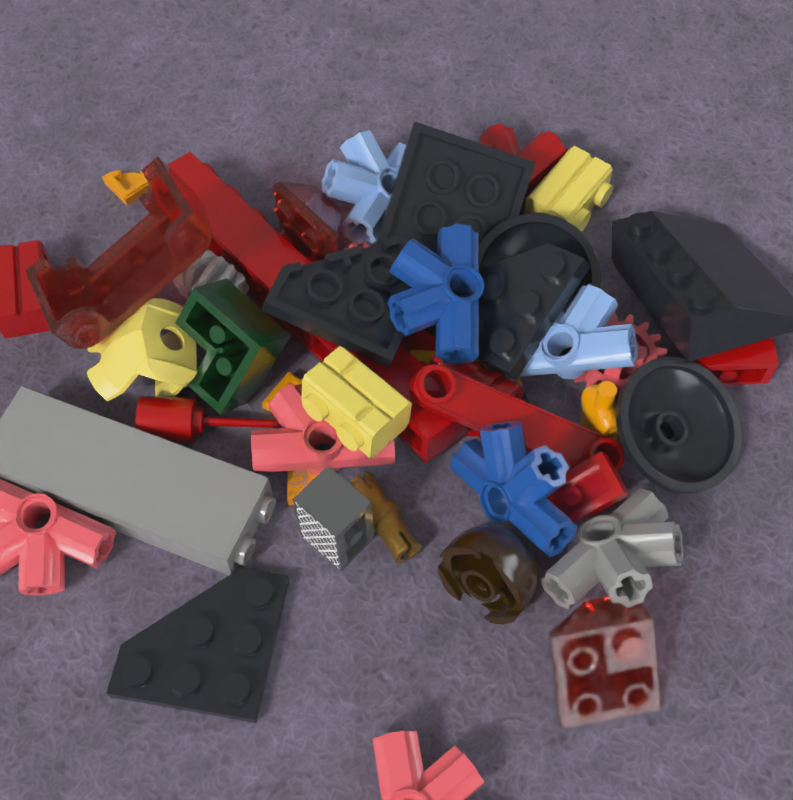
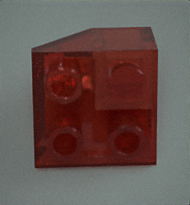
[273,181,345,261]
[549,597,661,729]

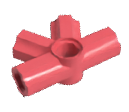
[251,383,395,475]
[0,479,116,596]
[372,731,484,800]

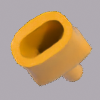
[580,381,618,441]

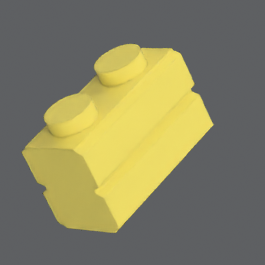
[524,145,613,232]
[301,346,412,458]

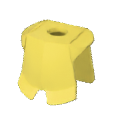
[87,298,197,402]

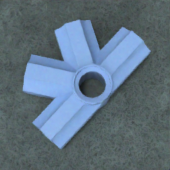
[322,130,406,246]
[504,284,638,379]

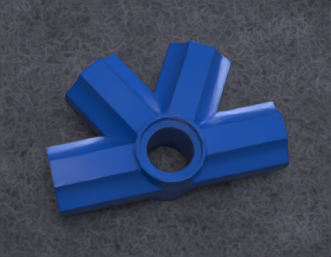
[388,223,484,365]
[450,421,577,557]

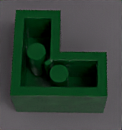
[175,278,291,415]

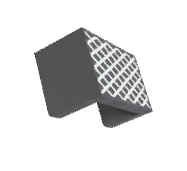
[293,467,374,571]

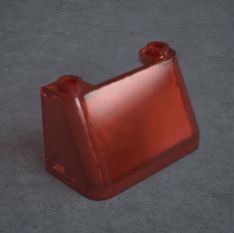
[25,156,212,349]

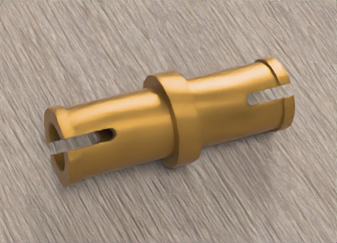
[350,472,422,563]

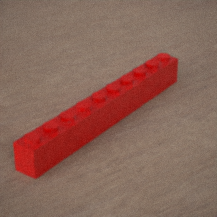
[150,152,468,464]

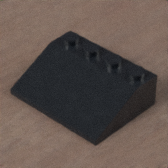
[612,211,793,362]

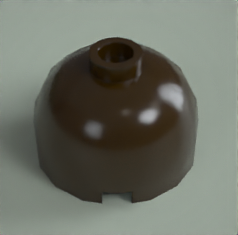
[438,524,538,625]

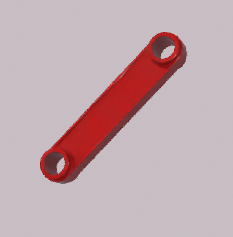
[409,364,624,472]

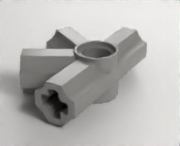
[540,488,684,610]

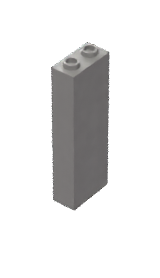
[0,386,276,575]

